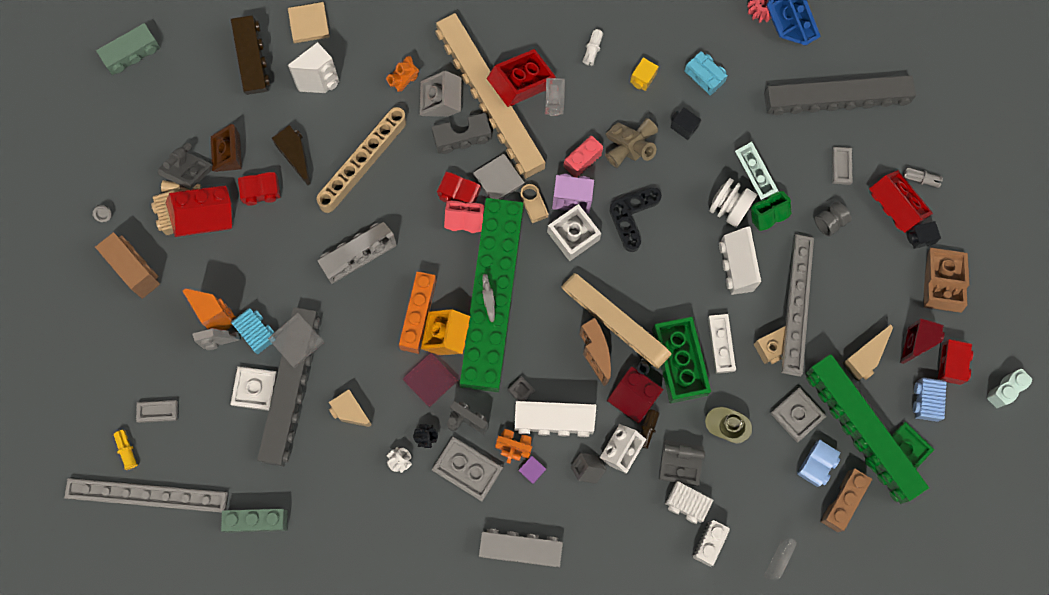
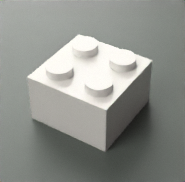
[547,204,602,261]

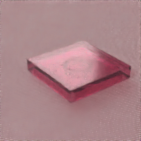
[403,353,458,408]

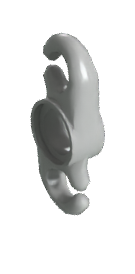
[482,274,495,322]

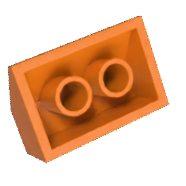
[182,289,236,330]

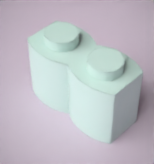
[987,369,1032,408]

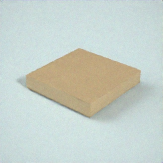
[288,2,330,43]

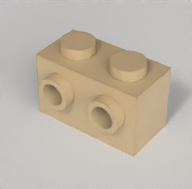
[754,326,786,364]

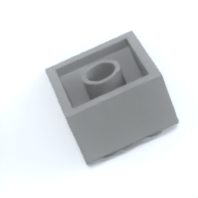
[420,71,462,117]

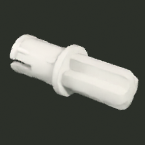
[583,29,603,66]

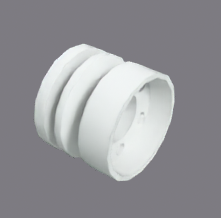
[709,178,758,228]

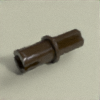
[640,409,660,449]

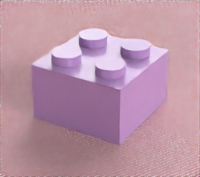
[552,174,594,213]

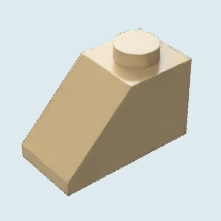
[329,390,372,427]

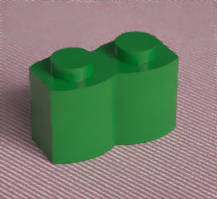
[751,191,792,231]

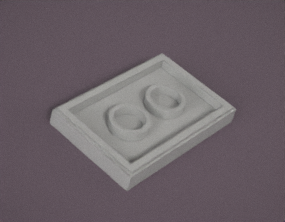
[432,437,503,502]

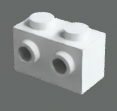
[600,424,646,473]

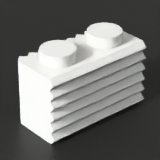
[665,481,713,524]
[692,521,730,566]

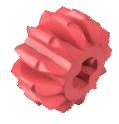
[747,0,772,23]

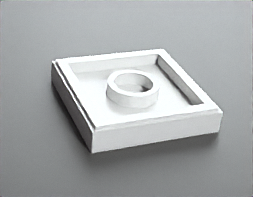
[230,367,277,411]

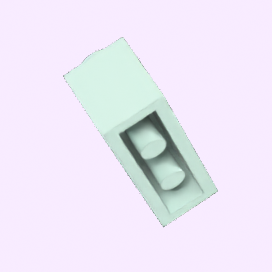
[735,142,779,200]

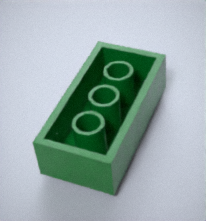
[652,317,711,404]

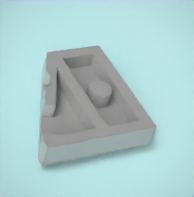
[193,329,240,350]

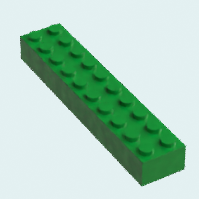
[460,198,524,392]

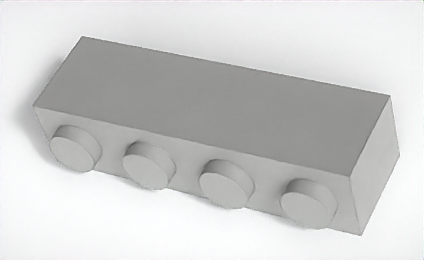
[479,529,563,567]

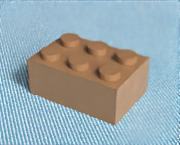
[95,232,160,299]

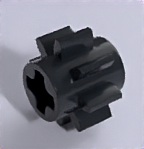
[413,424,438,448]

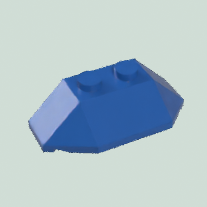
[766,0,821,45]

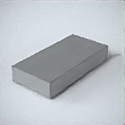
[832,147,852,185]
[136,400,178,423]

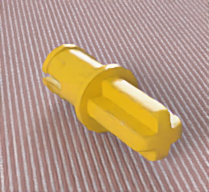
[114,430,138,470]

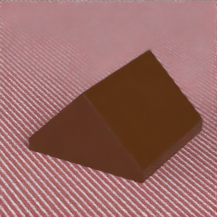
[211,124,242,172]

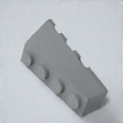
[317,222,397,284]

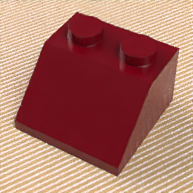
[900,319,945,364]
[607,366,664,424]

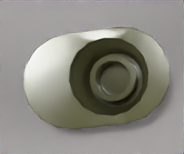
[705,407,752,443]

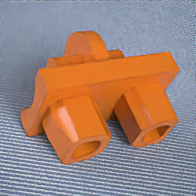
[386,56,419,92]
[495,429,532,464]

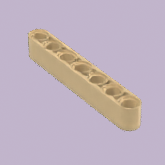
[317,107,406,213]
[561,273,672,369]

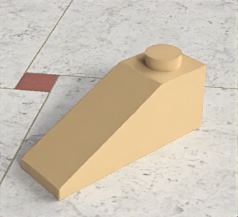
[843,325,893,381]

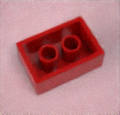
[486,49,556,107]

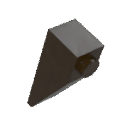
[271,125,311,186]

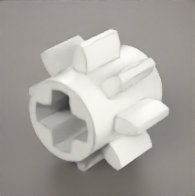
[387,447,412,473]

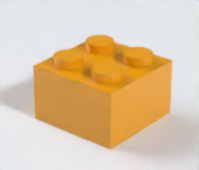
[421,309,470,355]

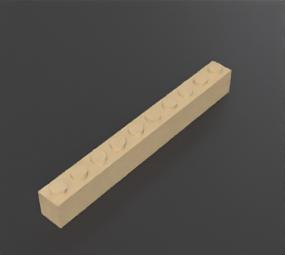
[435,13,545,179]

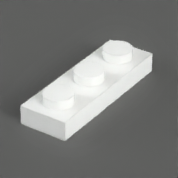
[708,314,736,374]

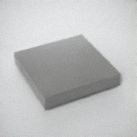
[473,154,525,200]
[770,387,827,443]

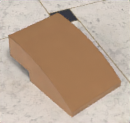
[924,248,969,313]
[579,318,611,386]

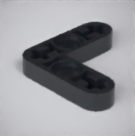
[609,188,662,252]

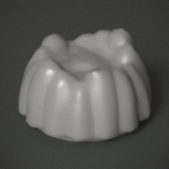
[92,205,112,222]

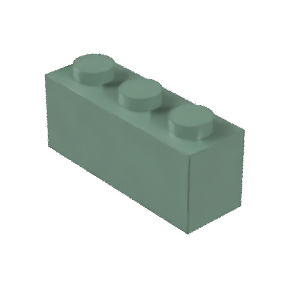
[96,23,160,75]
[221,509,287,533]

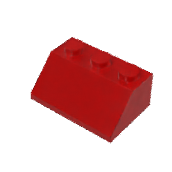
[869,170,933,233]
[165,186,232,237]

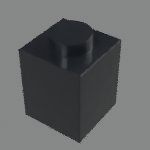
[670,107,701,140]
[908,221,941,249]

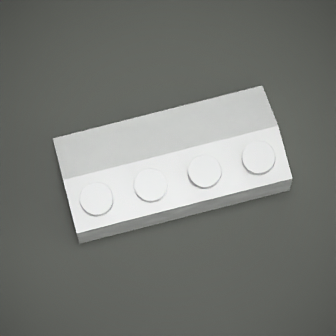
[515,401,596,437]

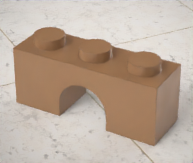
[820,469,872,532]

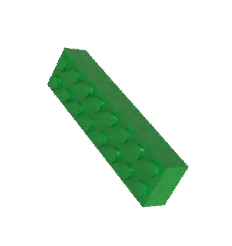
[806,354,929,504]

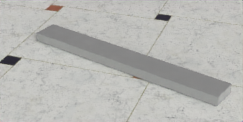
[781,234,814,377]
[64,478,228,513]

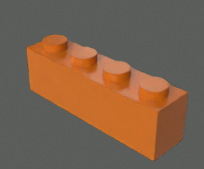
[399,271,437,354]

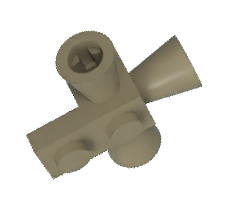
[605,118,658,168]

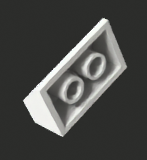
[288,42,339,93]
[719,227,761,295]

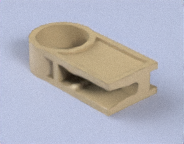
[520,184,549,223]

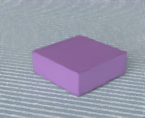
[518,456,546,484]

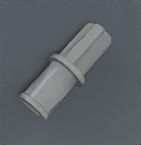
[904,167,943,188]

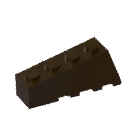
[231,15,270,95]

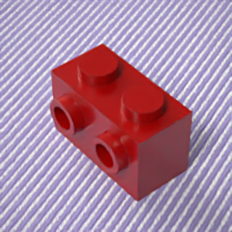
[938,339,974,385]

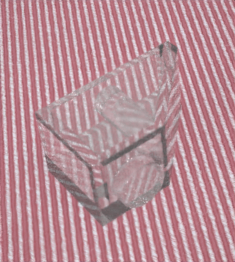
[545,78,565,116]

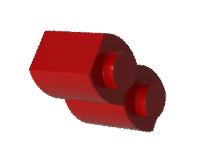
[238,172,281,206]
[437,172,481,203]

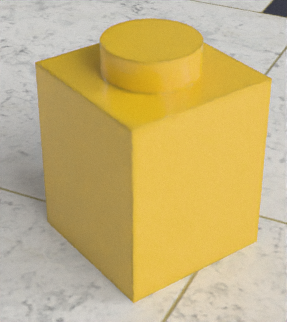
[630,58,659,91]

